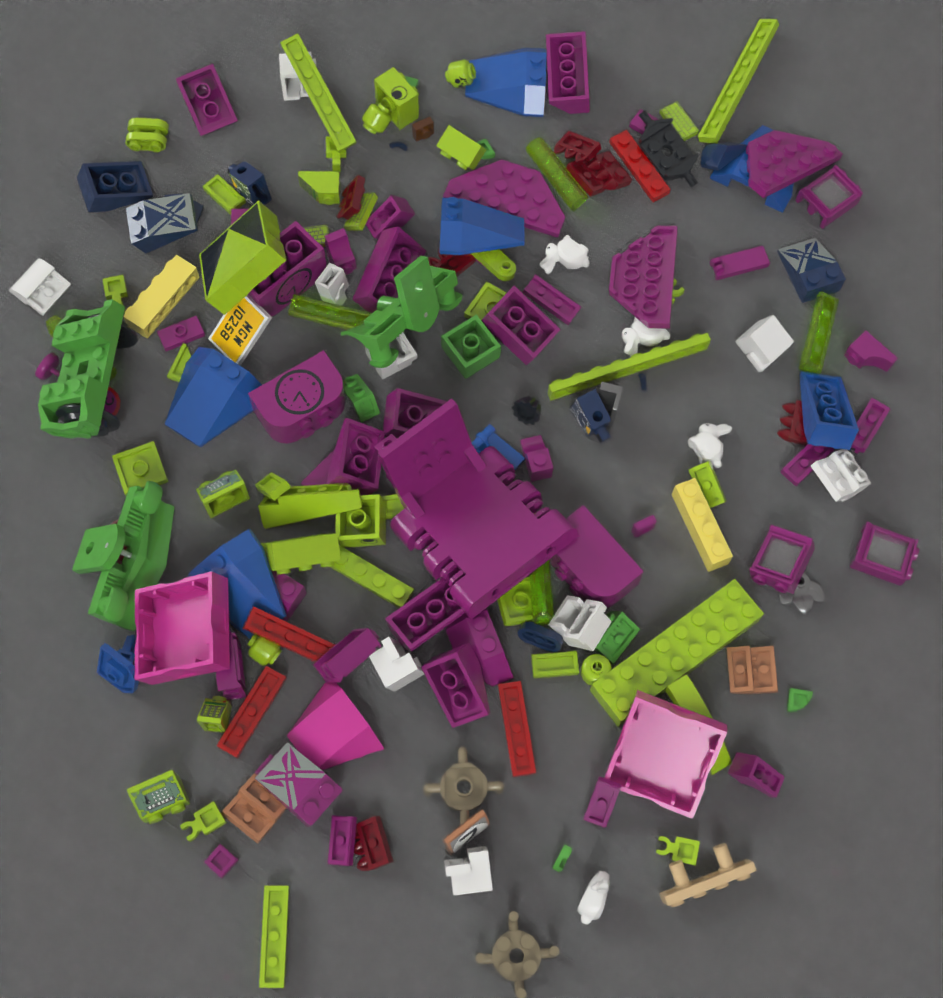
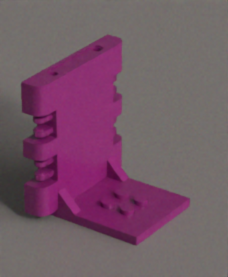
[378,399,579,619]

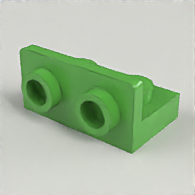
[595,611,640,664]

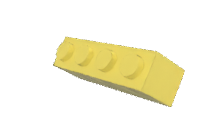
[123,255,200,339]
[671,478,733,572]

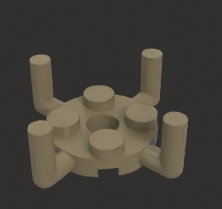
[423,747,504,825]
[475,911,559,998]

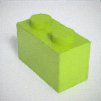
[436,125,487,170]

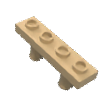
[659,843,757,907]

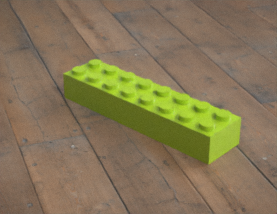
[590,579,764,727]

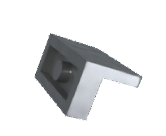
[599,382,623,427]

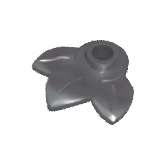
[779,573,825,615]

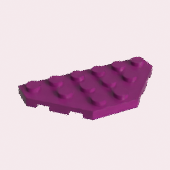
[746,130,843,198]
[443,159,565,238]
[609,226,678,329]

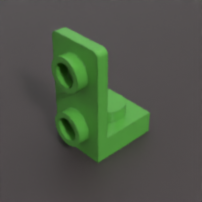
[343,374,380,423]

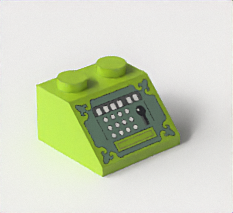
[196,470,250,519]
[127,770,190,824]

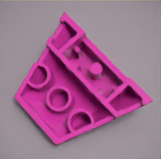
[287,682,385,771]

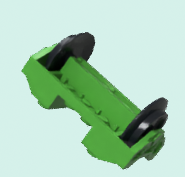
[38,299,138,439]

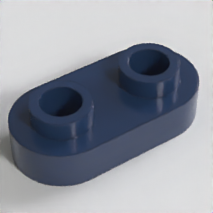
[518,621,563,652]

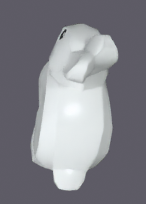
[540,235,590,274]
[622,317,670,357]
[688,423,732,468]
[577,871,610,925]

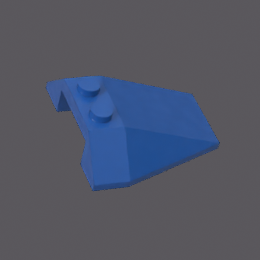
[465,48,547,117]
[710,125,794,213]
[440,197,525,255]
[165,347,262,448]
[188,529,287,639]

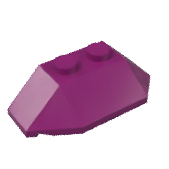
[446,609,514,687]

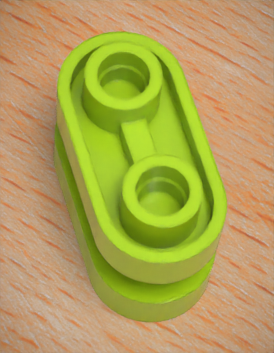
[125,118,169,152]

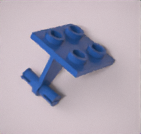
[472,424,525,470]

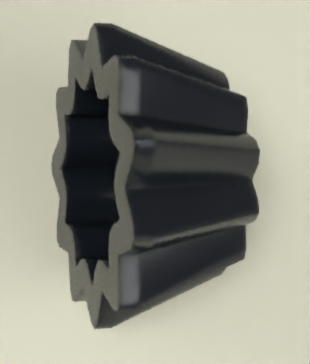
[511,396,541,425]

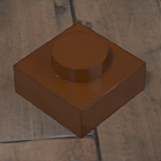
[412,116,434,142]

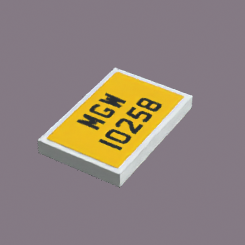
[208,294,272,366]

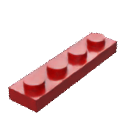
[609,130,671,202]
[242,606,335,662]
[216,666,287,759]
[498,681,536,777]

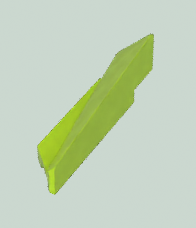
[258,483,362,529]

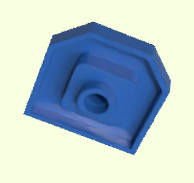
[97,635,139,693]

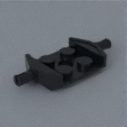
[638,110,699,188]

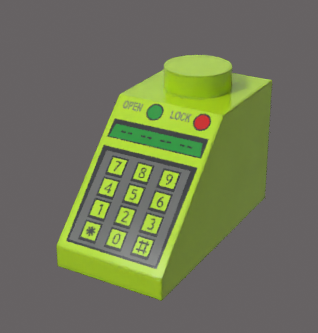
[298,171,341,205]
[197,696,232,733]

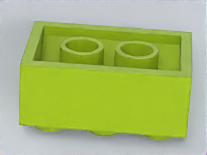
[261,533,341,575]

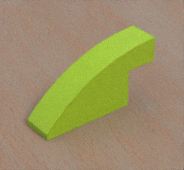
[665,675,732,775]

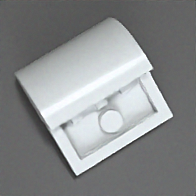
[9,258,71,316]
[811,449,871,502]

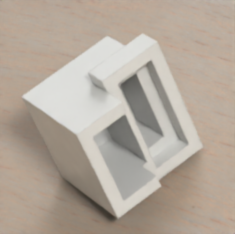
[279,52,317,101]
[735,315,794,372]
[365,332,417,380]
[548,595,612,651]
[369,637,424,692]
[444,846,493,895]

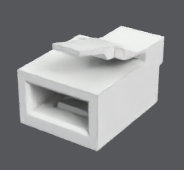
[315,263,349,309]

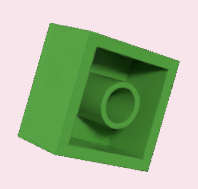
[441,314,501,379]

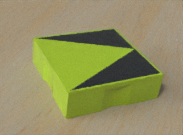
[199,200,286,315]

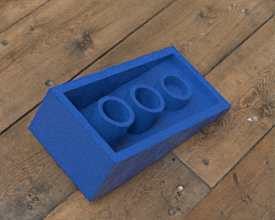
[799,371,859,450]

